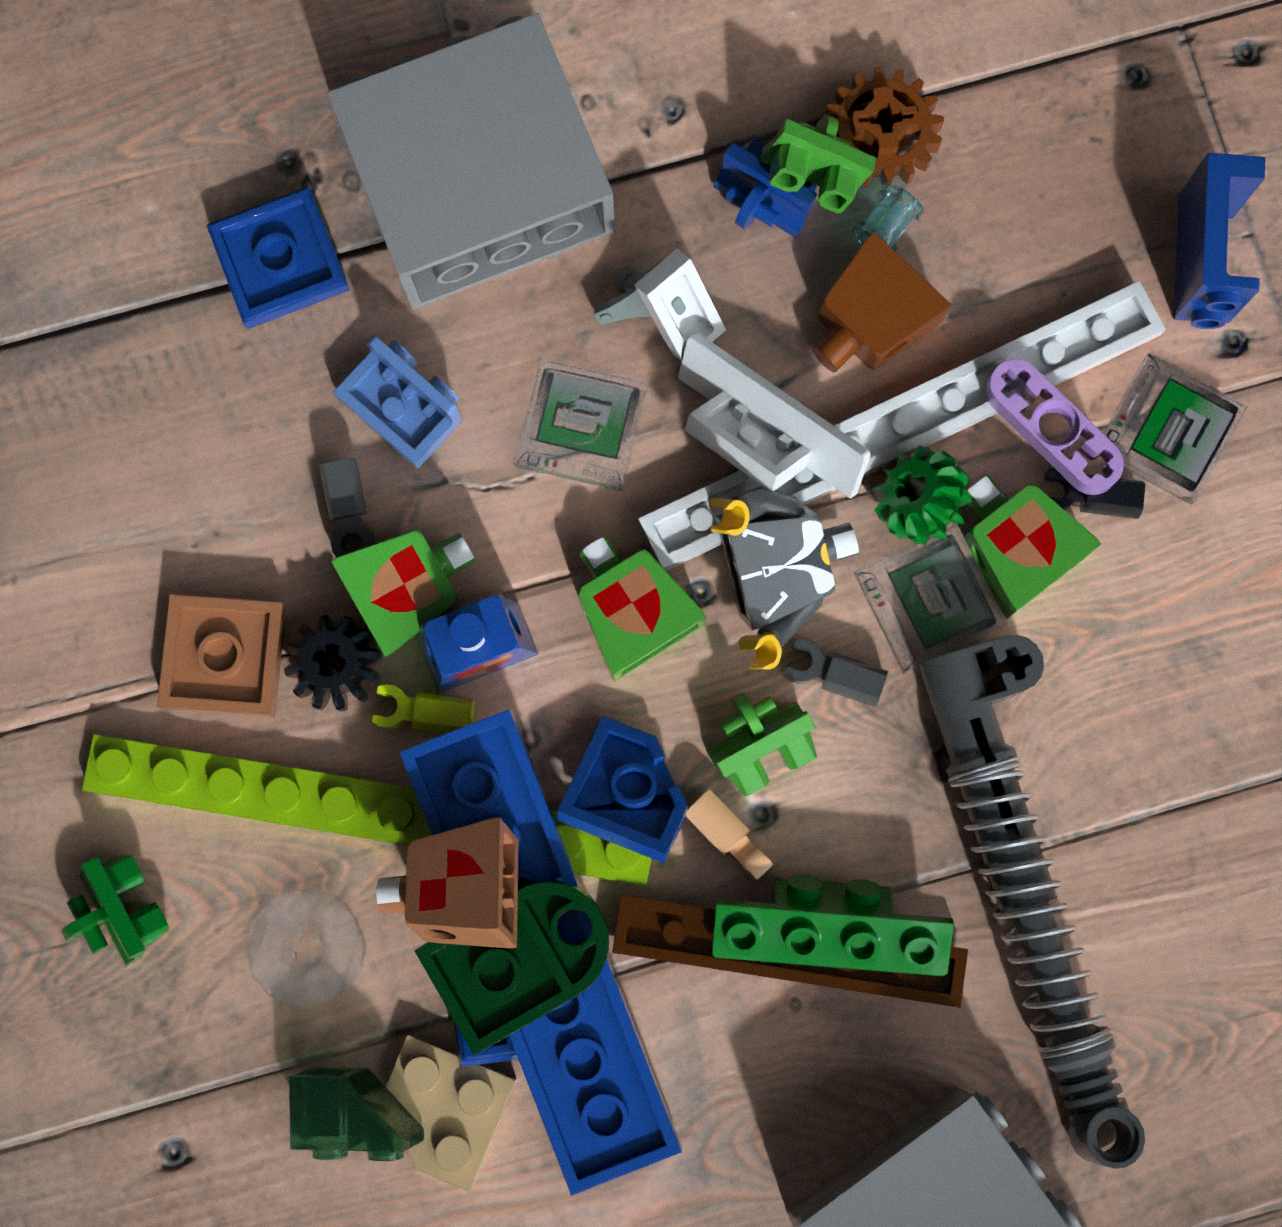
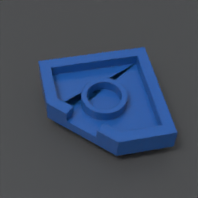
[557,716,688,864]

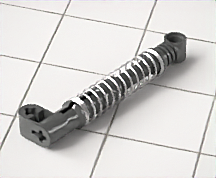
[919,635,1145,1169]

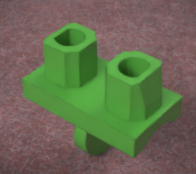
[760,114,876,214]
[706,693,817,796]

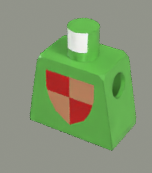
[962,475,1102,619]
[331,529,476,657]
[577,536,706,682]

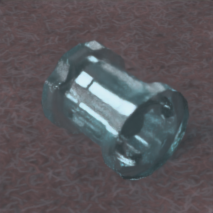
[853,183,924,253]

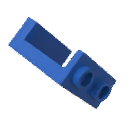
[1174,153,1266,329]

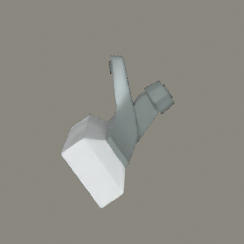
[594,248,726,363]

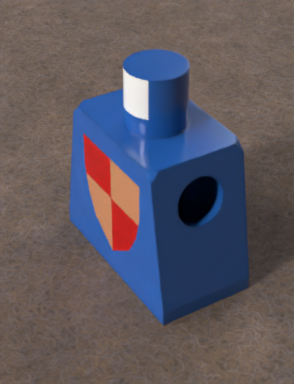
[418,594,539,694]

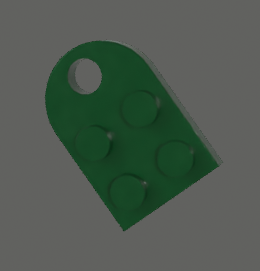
[415,880,609,1056]

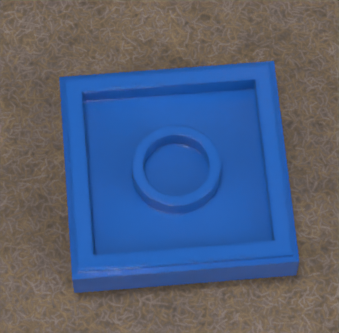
[206,186,350,330]

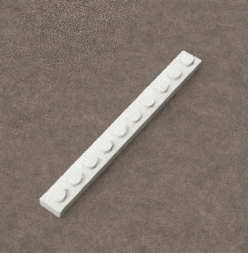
[638,281,1166,571]

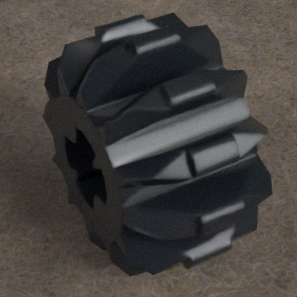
[284,615,383,712]

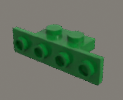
[712,875,954,976]

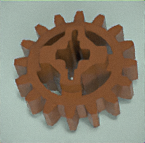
[825,67,944,190]

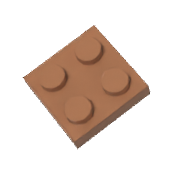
[157,594,286,718]

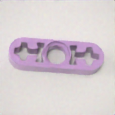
[986,359,1124,495]

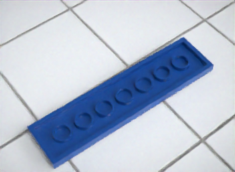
[400,709,682,1196]

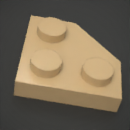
[384,1034,517,1192]

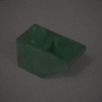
[289,1067,424,1161]

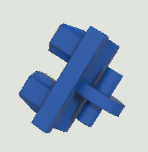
[713,137,817,238]

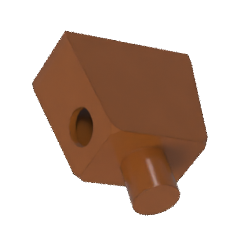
[812,232,951,373]

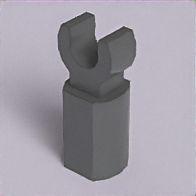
[318,458,376,557]
[783,639,888,707]

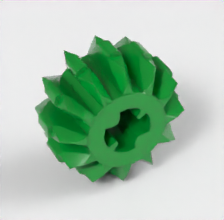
[872,445,973,546]

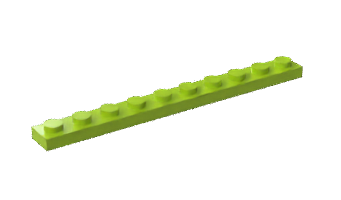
[82,734,651,886]

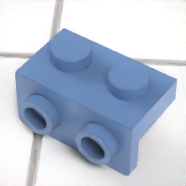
[333,335,462,470]

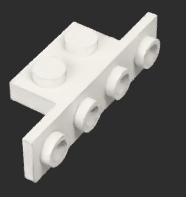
[678,333,871,499]

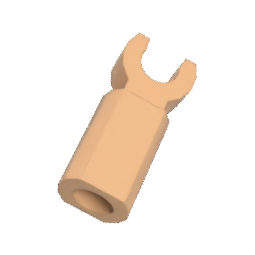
[685,789,774,881]

